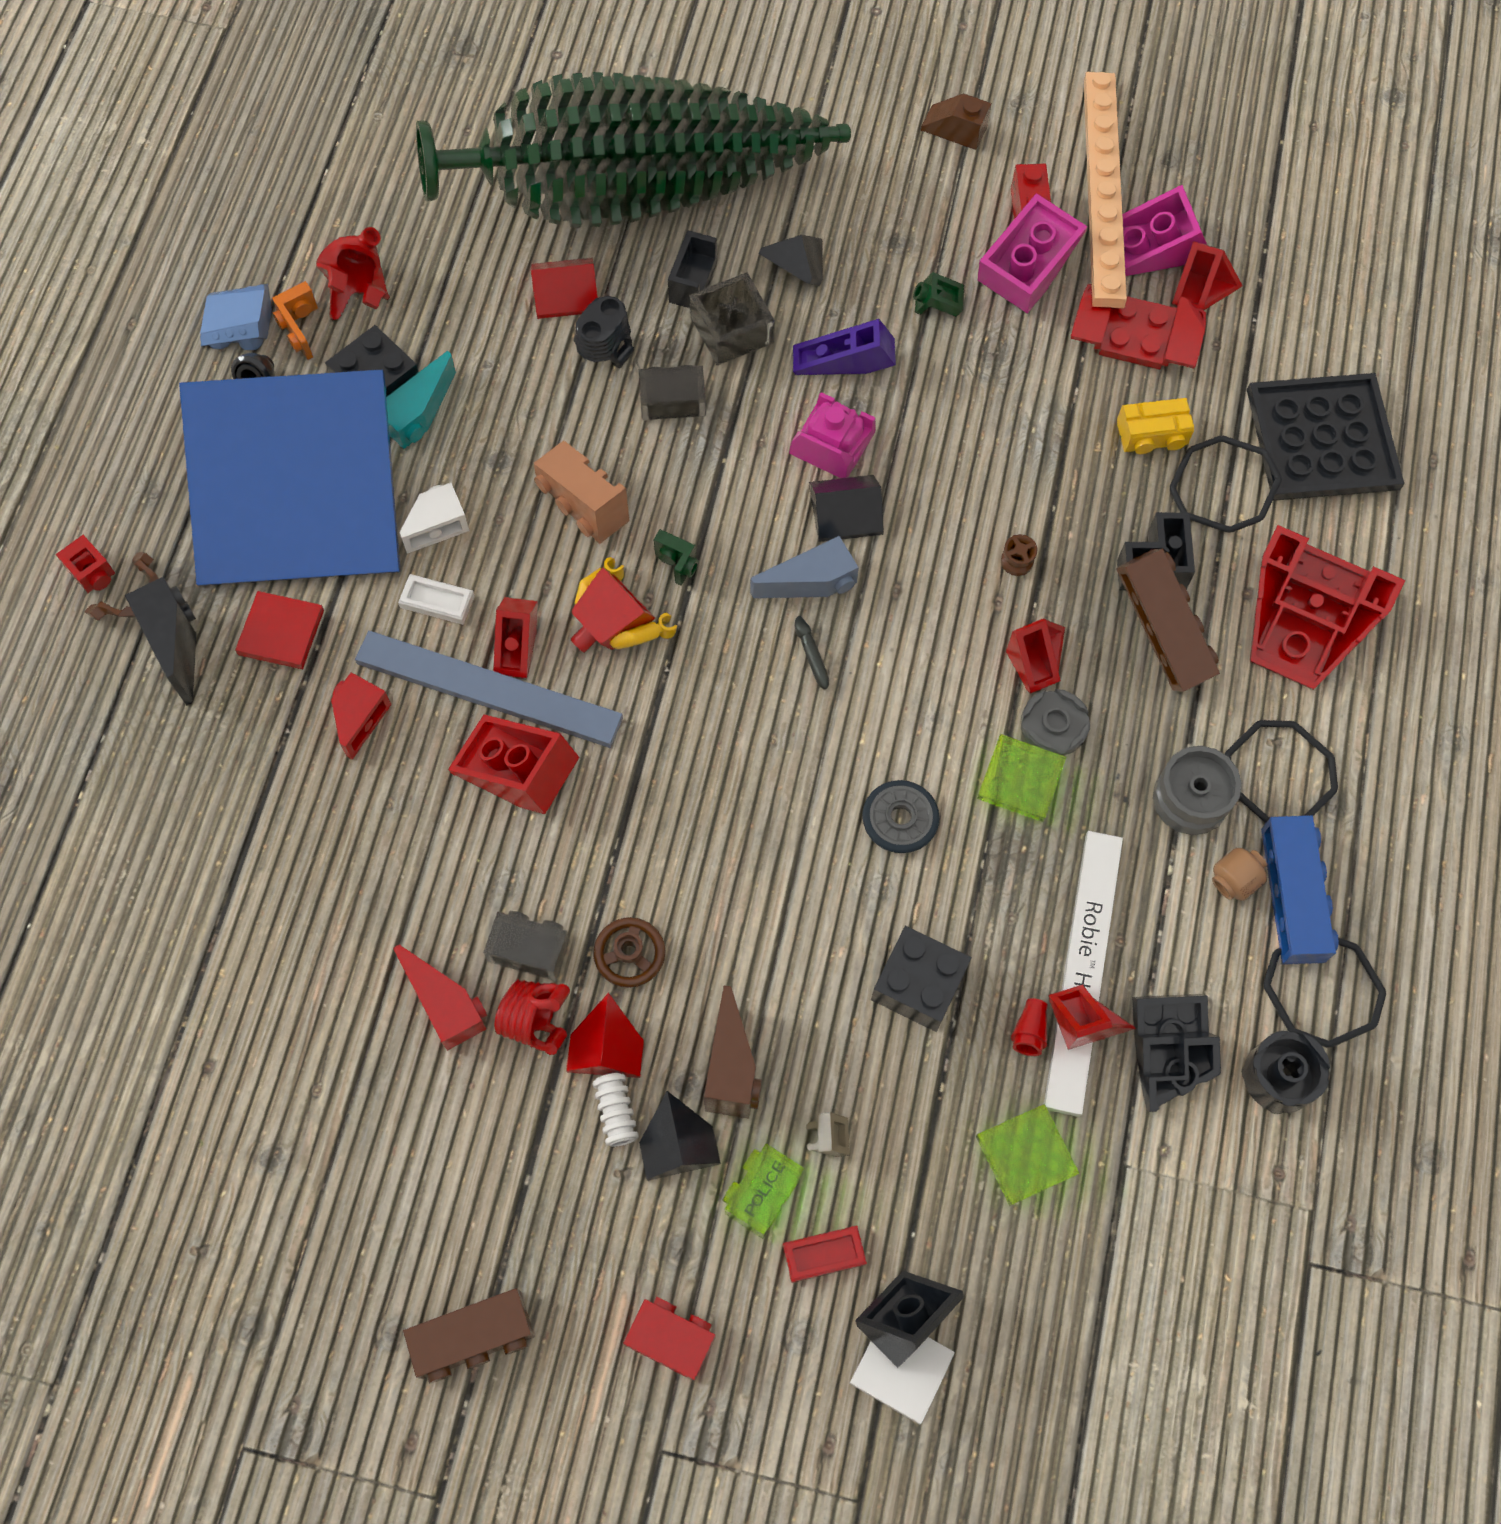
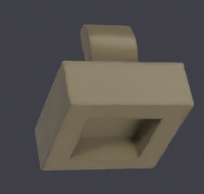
[806,1112,850,1157]

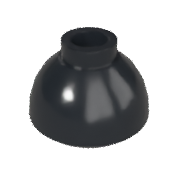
[231,353,275,379]

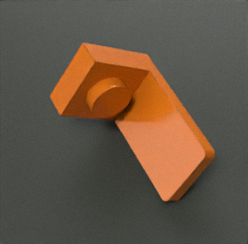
[272,281,318,360]

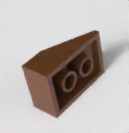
[704,985,762,1119]

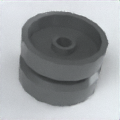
[1152,745,1242,835]

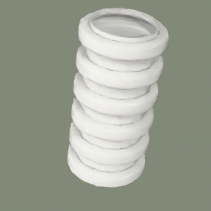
[592,1073,639,1147]

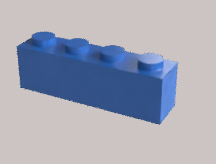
[1261,815,1339,965]

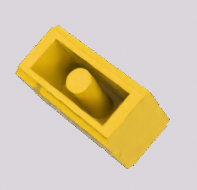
[1117,398,1194,454]

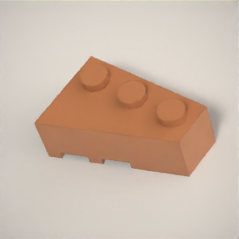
[533,440,630,544]

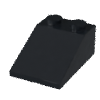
[125,577,196,706]

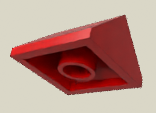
[531,257,598,319]

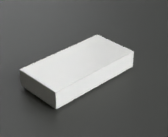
[398,574,474,625]

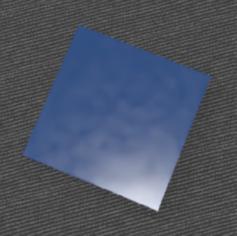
[179,370,400,586]

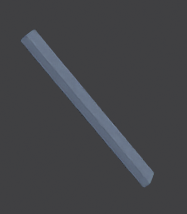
[355,630,623,748]

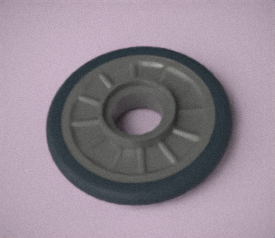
[862,780,940,853]

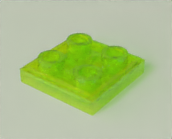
[977,734,1066,822]
[976,1104,1079,1206]

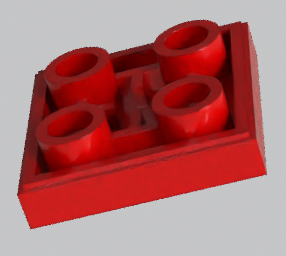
[235,591,324,670]

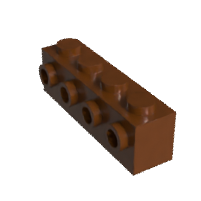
[1116,549,1220,692]

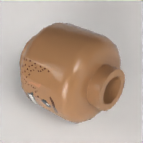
[1212,847,1267,901]

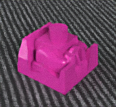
[789,392,876,478]

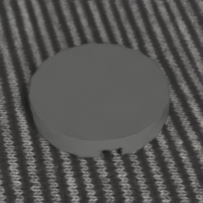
[1021,689,1090,756]

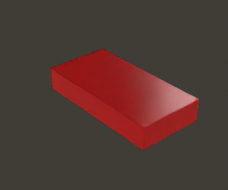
[783,1225,867,1283]

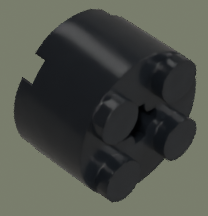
[1241,1030,1330,1114]

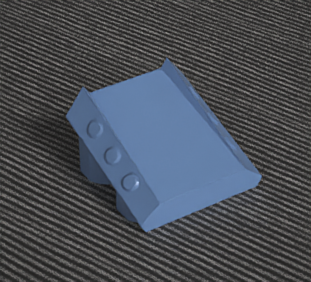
[200,284,272,350]

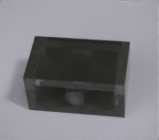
[638,365,706,420]
[483,911,570,981]

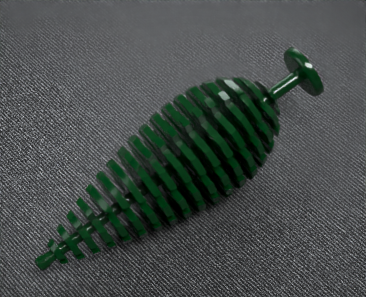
[416,72,851,228]

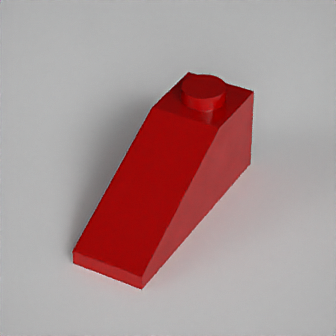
[393,945,488,1051]

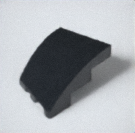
[1132,994,1221,1112]

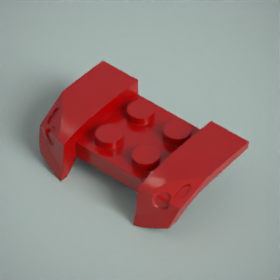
[1071,284,1206,370]

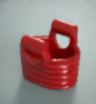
[494,979,570,1055]

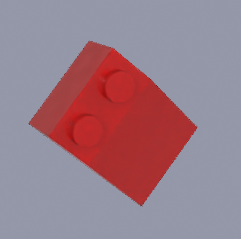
[448,714,580,814]

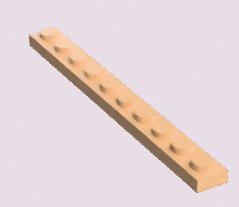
[1084,72,1127,308]

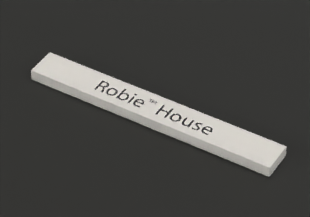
[1043,831,1123,1117]

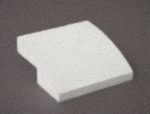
[849,1337,955,1425]

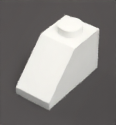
[399,483,469,554]

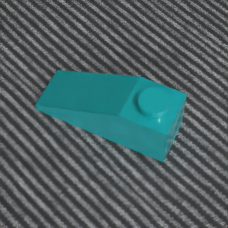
[386,351,456,449]

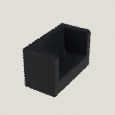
[668,230,717,310]

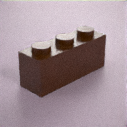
[403,1288,535,1384]

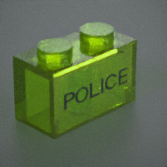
[722,1144,805,1239]

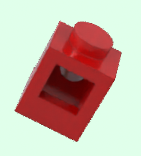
[55,534,115,593]

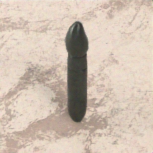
[795,616,829,689]

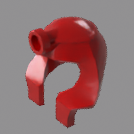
[316,227,390,320]

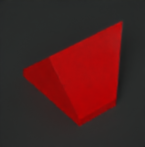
[1172,241,1243,311]
[1006,618,1065,694]
[1048,985,1137,1050]
[566,992,644,1078]

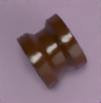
[1001,534,1038,576]

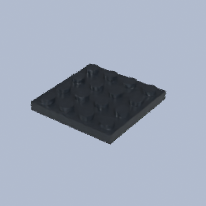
[1247,373,1405,501]

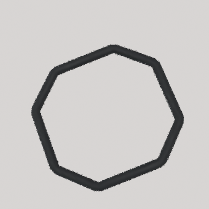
[1170,436,1282,533]
[1225,720,1338,823]
[1263,937,1386,1048]

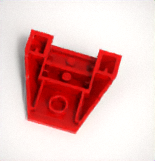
[1250,525,1406,690]

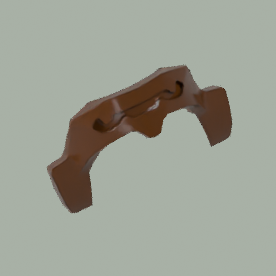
[84,552,158,621]

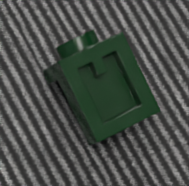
[913,272,964,317]
[653,529,699,586]

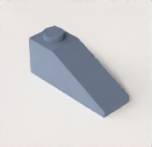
[750,536,859,598]

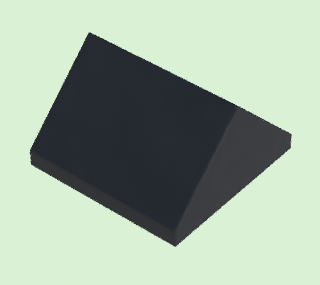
[809,475,884,542]
[855,1271,964,1368]

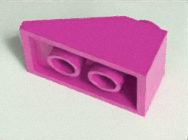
[1122,185,1207,276]
[977,193,1088,314]

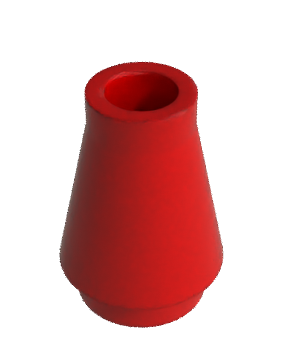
[1011,998,1048,1056]

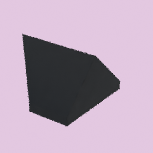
[758,235,823,286]
[639,1091,721,1181]

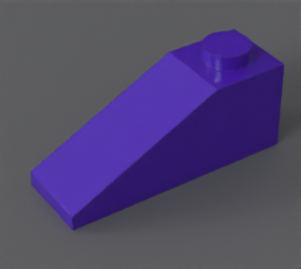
[793,319,896,375]

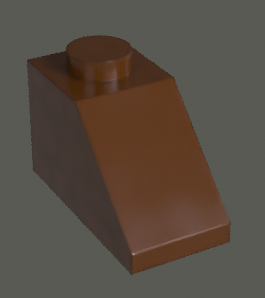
[921,93,992,150]

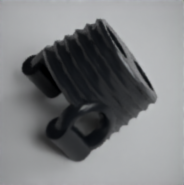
[573,295,634,368]

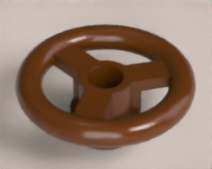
[593,917,666,988]

